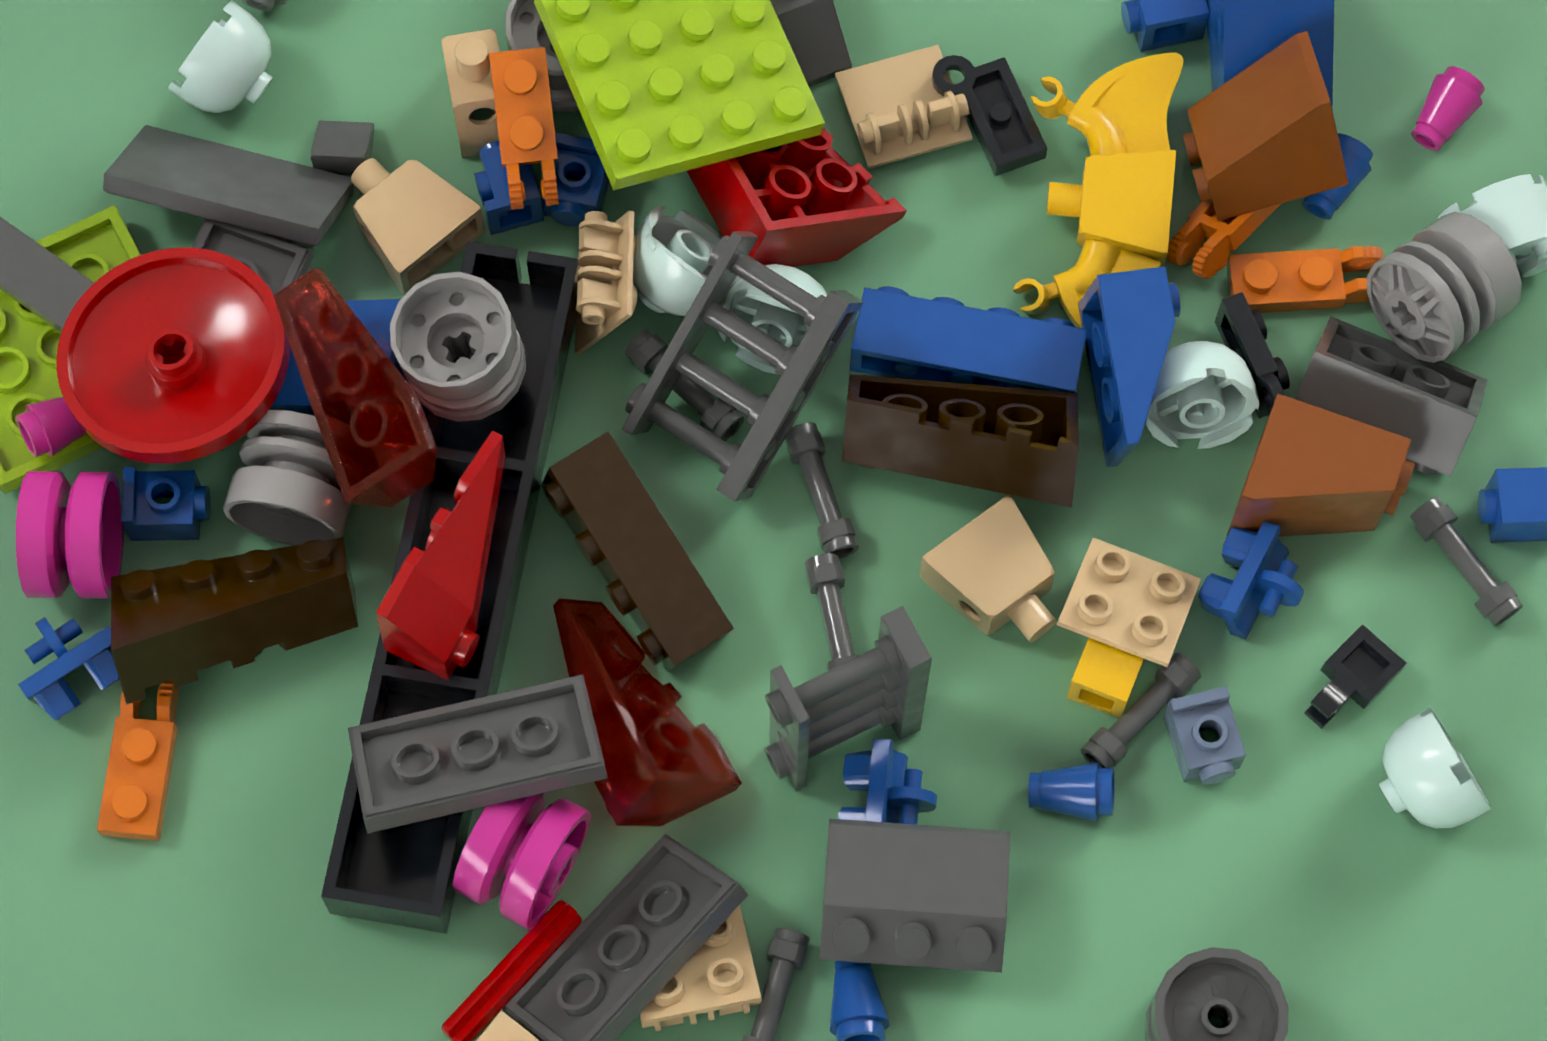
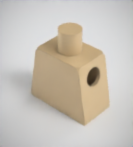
[441,29,500,158]
[351,158,485,295]
[919,495,1057,643]

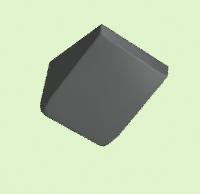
[311,120,374,175]

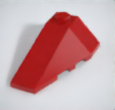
[375,431,505,680]

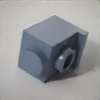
[1164,686,1246,785]

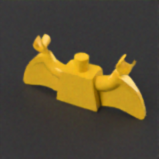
[1013,52,1184,328]

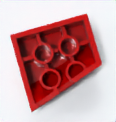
[687,128,907,267]

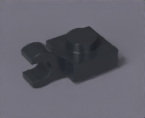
[1304,624,1406,729]

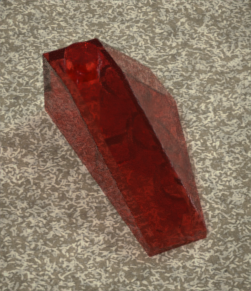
[273,268,437,507]
[553,598,742,827]

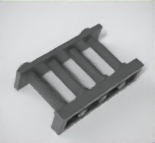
[622,231,864,502]
[764,606,932,792]

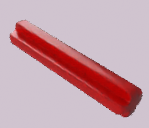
[441,900,582,1041]

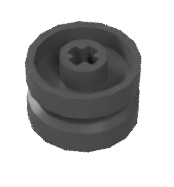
[1145,947,1289,1041]

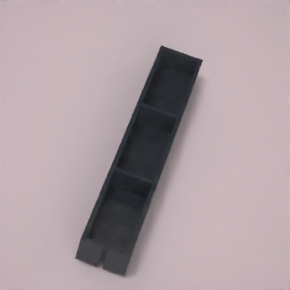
[321,241,580,934]

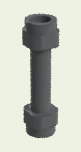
[625,329,744,441]
[785,422,859,559]
[1410,497,1523,626]
[805,553,860,671]
[1081,653,1201,768]
[742,928,810,1041]

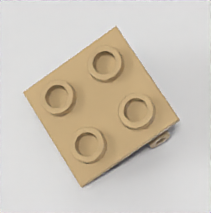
[835,45,973,169]
[575,210,637,355]
[1057,538,1202,667]
[640,905,762,1032]

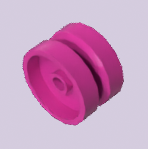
[16,471,124,599]
[452,793,591,930]

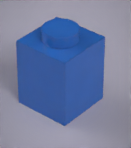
[1478,467,1547,543]

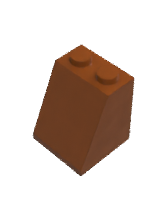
[1182,31,1349,221]
[1226,394,1415,537]

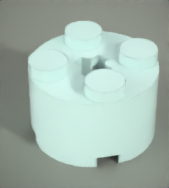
[1437,174,1547,277]

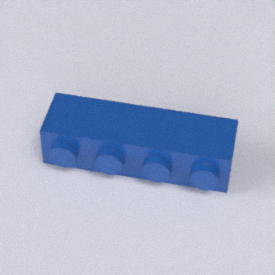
[850,286,1087,393]

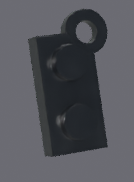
[932,55,1048,176]
[1215,292,1290,419]

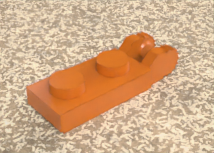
[489,47,559,210]
[1166,199,1281,279]
[1226,245,1384,313]
[97,680,179,841]

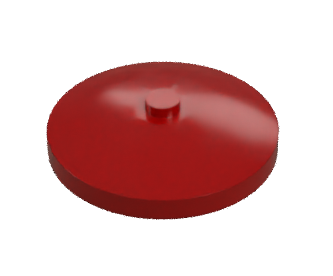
[56,247,290,464]

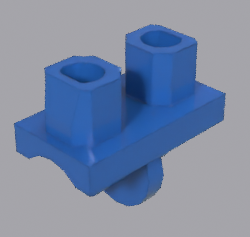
[1198,521,1304,639]
[18,617,119,721]
[838,739,937,825]

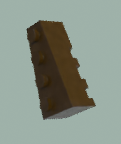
[842,374,1079,507]
[541,431,734,671]
[111,537,358,705]

